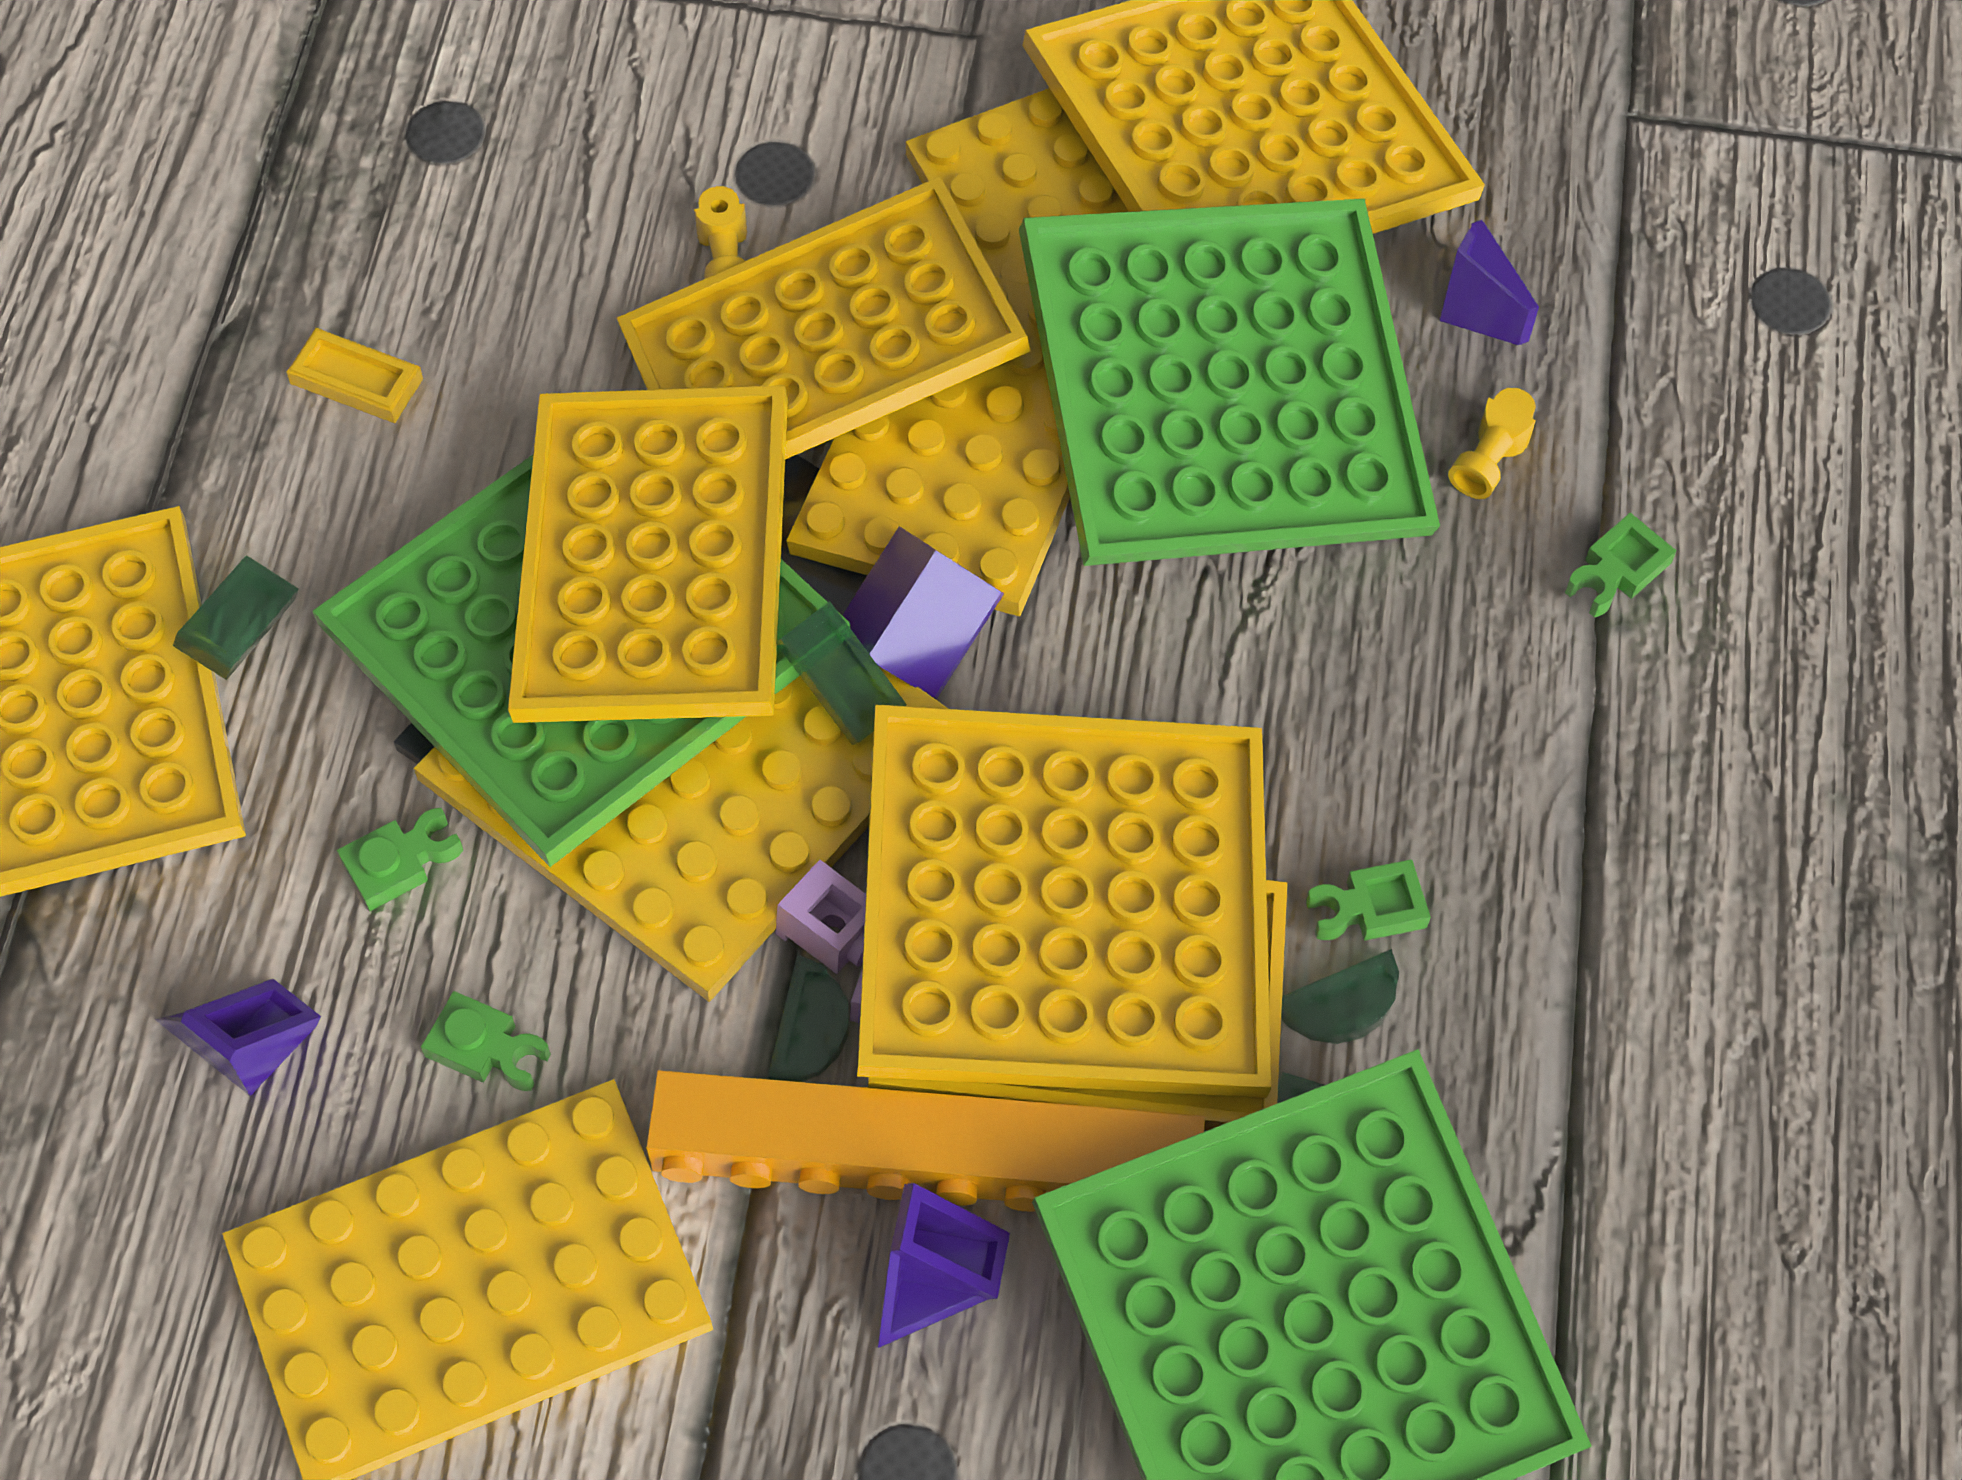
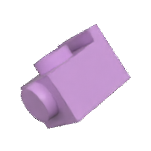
[775,860,866,974]

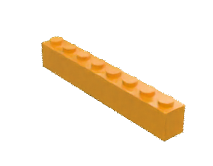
[646,1070,1205,1212]

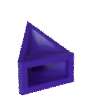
[1439,220,1539,346]
[155,979,321,1096]
[878,1183,1010,1348]

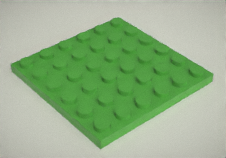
[1018,199,1440,566]
[312,455,851,867]
[1032,1049,1592,1480]

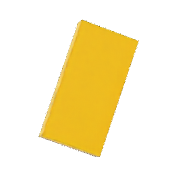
[286,328,424,424]

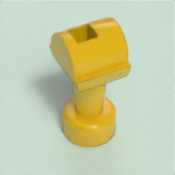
[694,186,747,279]
[1448,388,1536,499]

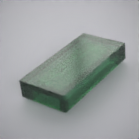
[173,555,299,680]
[776,601,907,745]

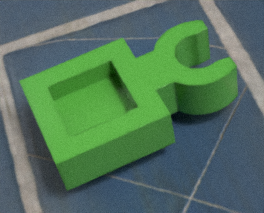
[1565,513,1677,617]
[337,808,464,911]
[1306,859,1431,941]
[421,991,551,1091]

